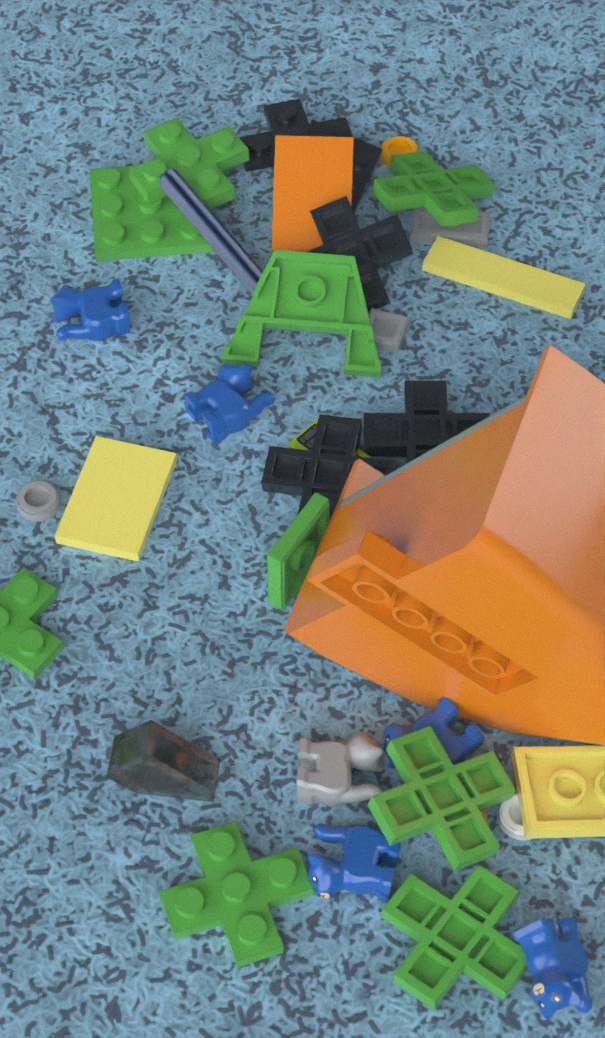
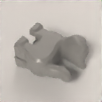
[297,731,384,807]

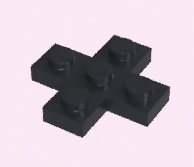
[239,99,353,172]
[307,196,414,313]
[363,381,490,464]
[261,414,397,521]

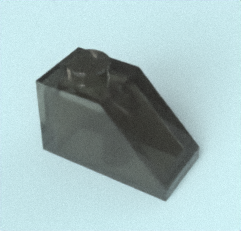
[106,720,220,802]

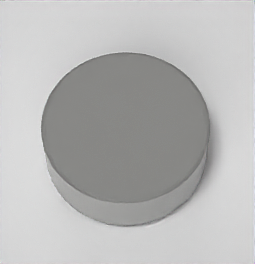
[16,480,60,521]

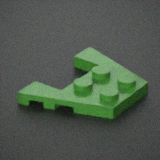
[221,250,382,378]

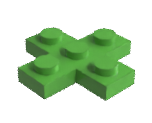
[129,118,249,209]
[372,151,494,227]
[0,567,64,679]
[368,726,516,871]
[159,821,314,968]
[382,865,528,1010]

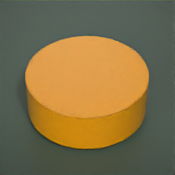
[381,136,419,168]

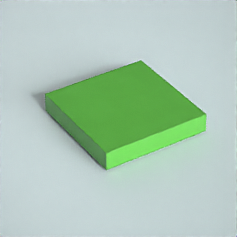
[267,492,330,610]

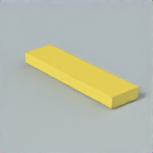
[422,236,586,319]

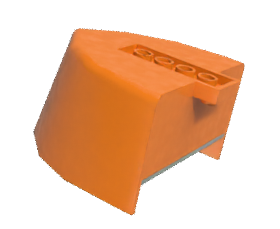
[285,345,605,745]

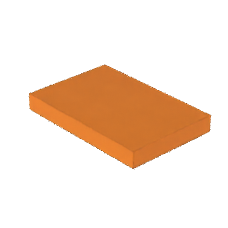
[271,135,354,253]

